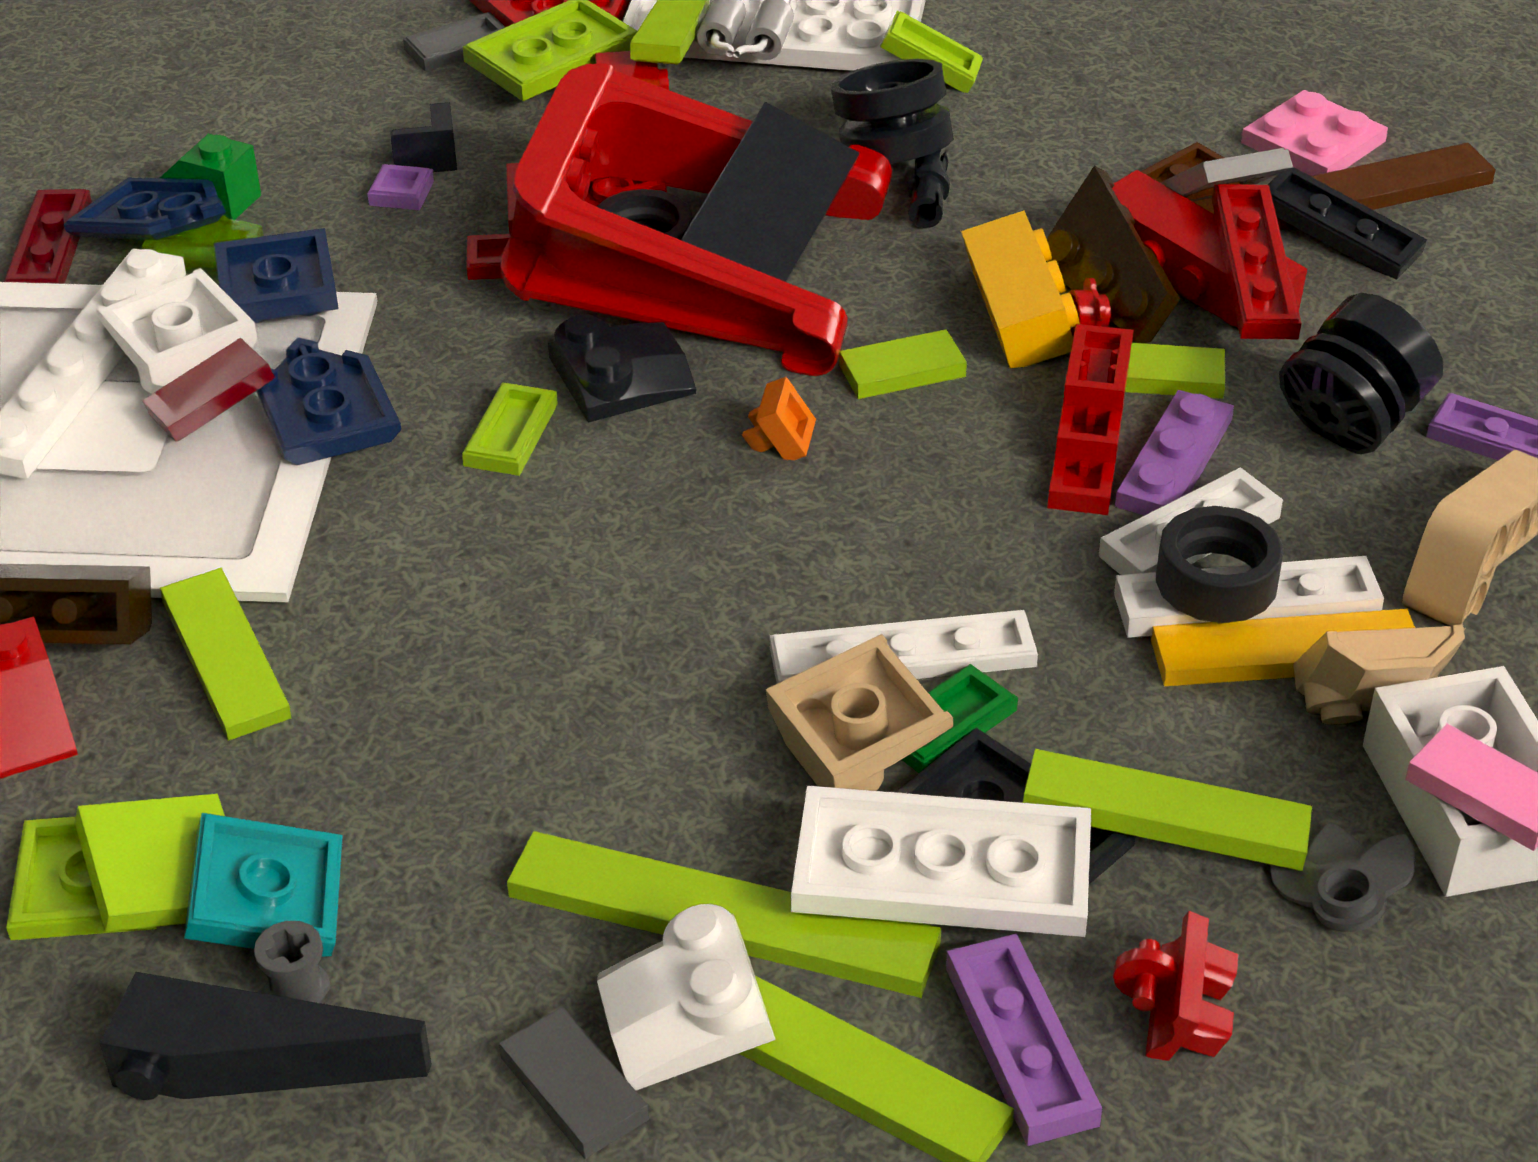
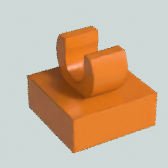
[742,376,816,460]

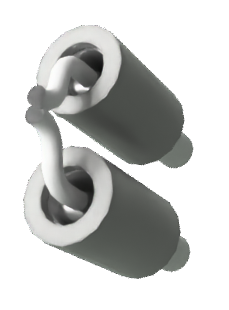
[697,0,794,60]

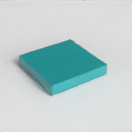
[184,813,343,957]

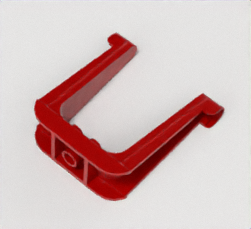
[500,63,892,376]

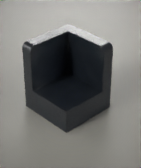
[390,102,457,172]

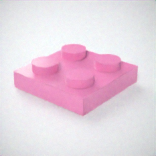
[1241,90,1388,176]

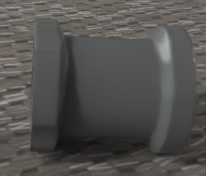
[254,921,330,1004]

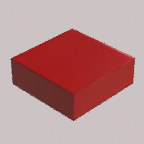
[466,234,511,280]

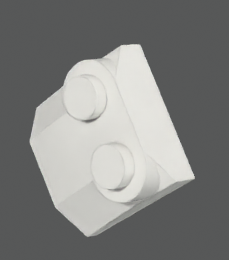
[96,268,258,394]
[597,904,776,1090]

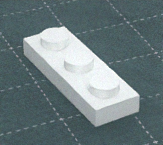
[1099,467,1283,575]

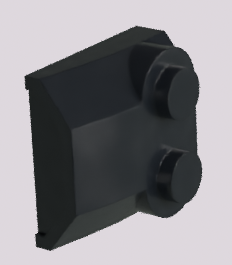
[548,314,696,423]

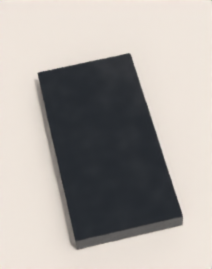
[681,102,860,282]

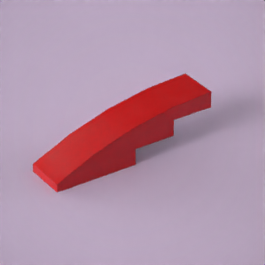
[1047,324,1134,515]

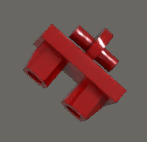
[1113,911,1239,1061]

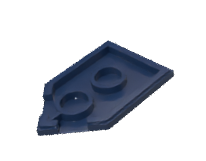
[63,177,226,240]
[256,337,401,465]

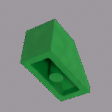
[160,133,261,222]

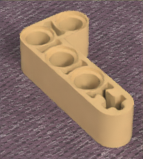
[1402,450,1538,630]

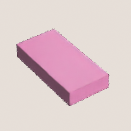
[1405,724,1538,851]

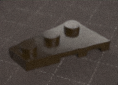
[1046,165,1180,344]

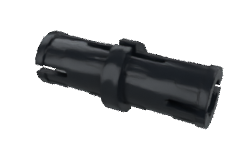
[907,150,950,228]

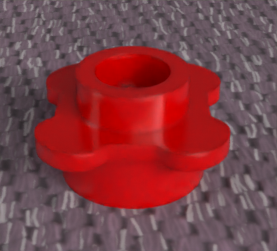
[1069,278,1111,335]

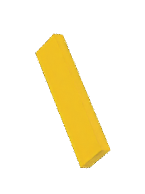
[1151,609,1415,686]

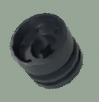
[1279,292,1443,455]

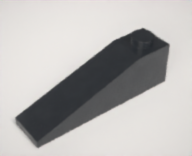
[100,972,432,1100]

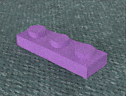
[1115,390,1234,516]
[946,934,1102,1146]

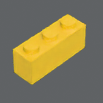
[961,210,1080,368]

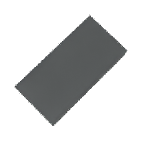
[403,12,505,72]
[499,1006,649,1159]

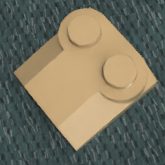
[1293,625,1465,724]
[766,634,953,791]

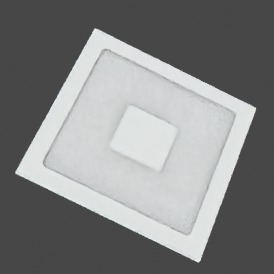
[0,282,377,602]

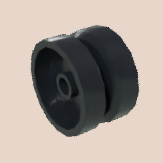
[831,59,954,164]

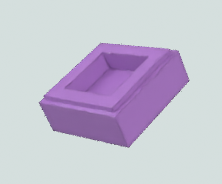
[368,164,434,210]

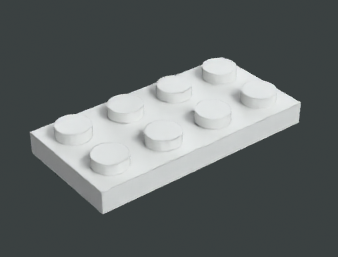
[791,786,1091,937]

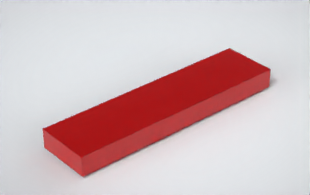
[1212,184,1302,340]

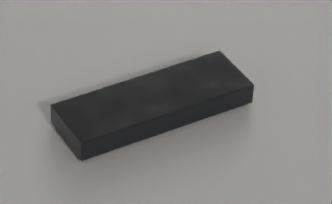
[1268,167,1427,280]

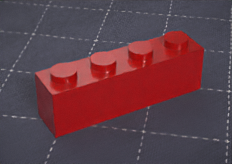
[1112,170,1308,327]

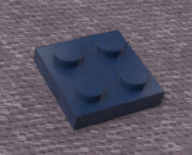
[214,228,339,323]

